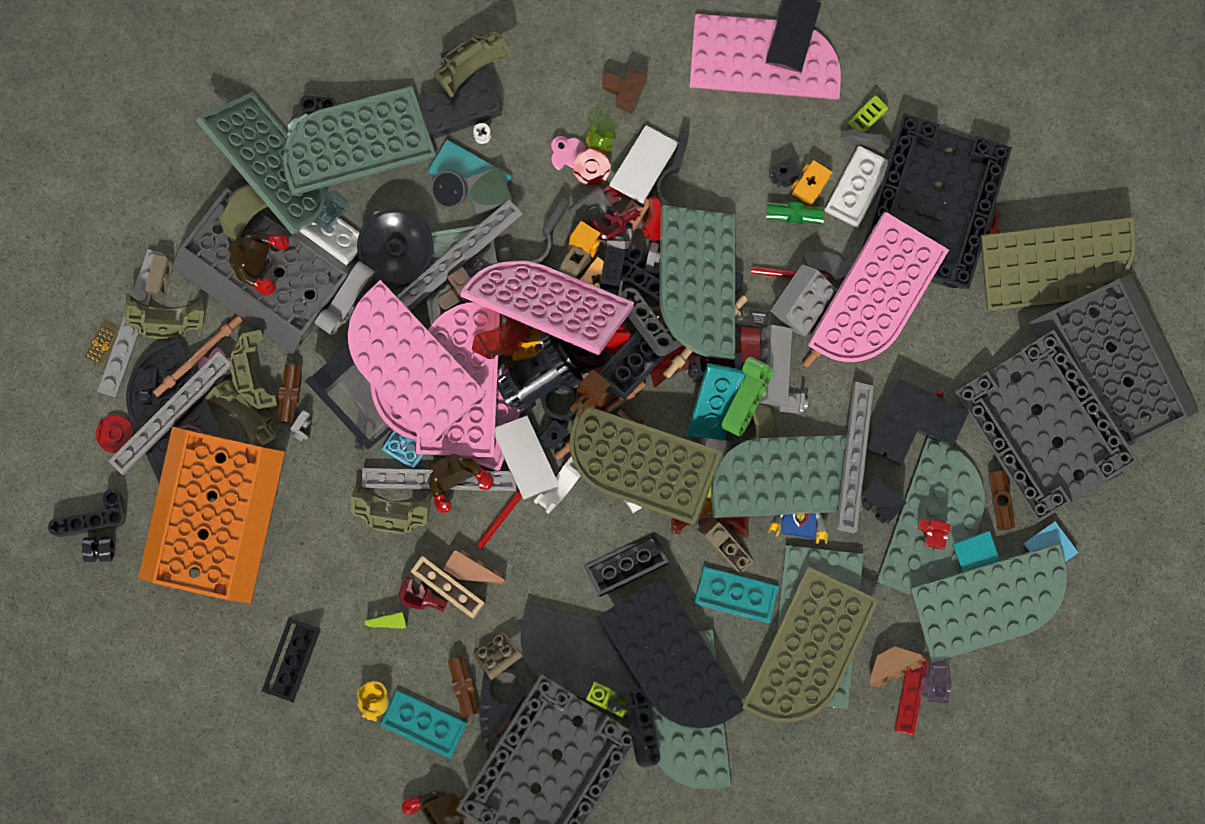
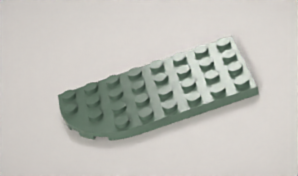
[283,86,436,196]

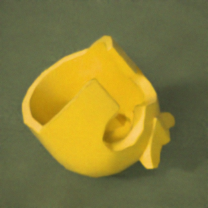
[357,681,389,722]

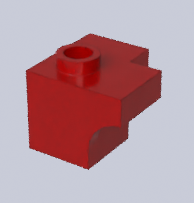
[917,519,951,550]

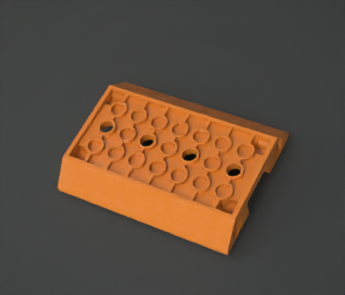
[138,427,285,604]

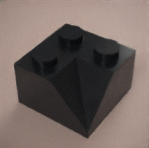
[861,477,907,524]

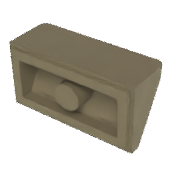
[145,255,174,297]

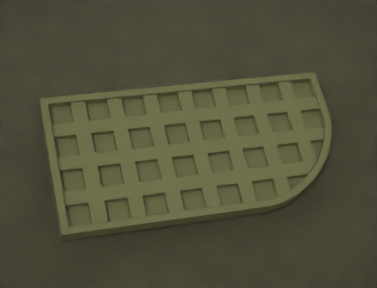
[980,217,1135,311]

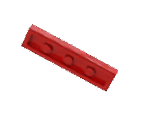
[895,657,929,735]

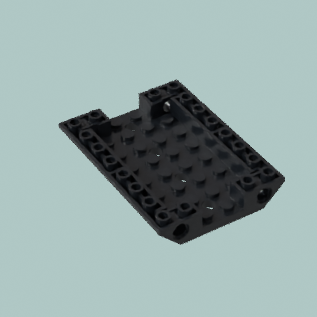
[860,114,1012,289]

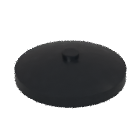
[357,209,434,285]

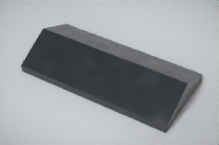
[765,0,821,73]
[598,328,668,399]
[584,533,670,597]
[262,618,321,703]

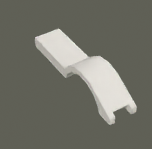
[534,456,581,514]

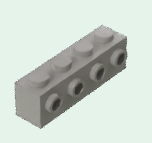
[759,325,792,406]

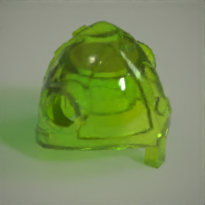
[583,125,616,153]

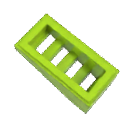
[847,95,888,132]
[365,612,407,629]

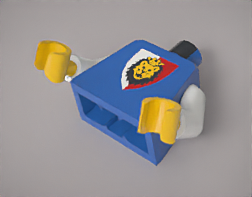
[768,513,828,544]

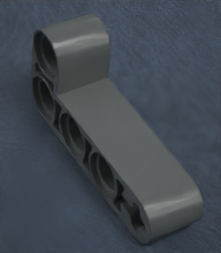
[622,288,683,356]

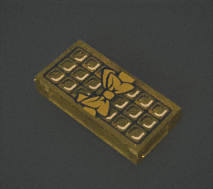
[84,324,118,366]

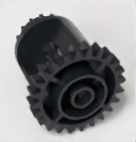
[497,332,583,411]

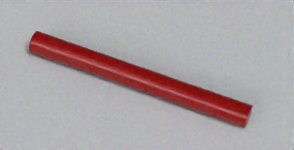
[751,266,828,279]
[476,489,522,550]

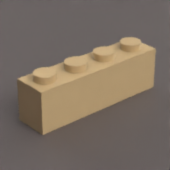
[410,556,485,620]

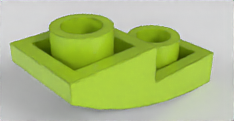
[586,682,626,717]

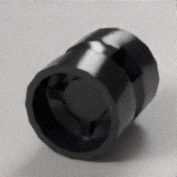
[82,537,114,562]

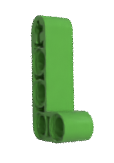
[722,357,774,436]

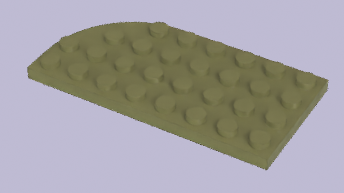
[570,404,723,526]
[742,567,879,723]

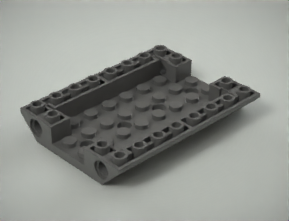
[172,177,358,355]
[1029,274,1199,446]
[955,329,1138,522]
[456,674,633,824]

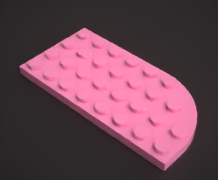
[690,14,841,99]
[461,261,634,355]
[348,280,486,446]

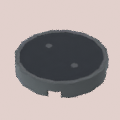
[431,170,468,208]

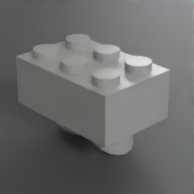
[771,264,837,337]

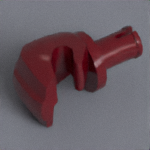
[590,205,640,241]
[398,577,448,613]

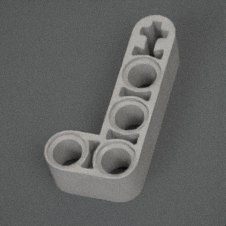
[315,261,376,335]

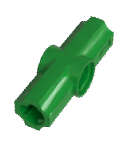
[766,202,824,225]

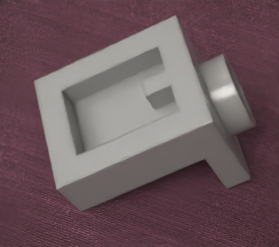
[607,229,633,249]
[645,242,660,274]
[779,393,808,414]
[290,410,311,442]

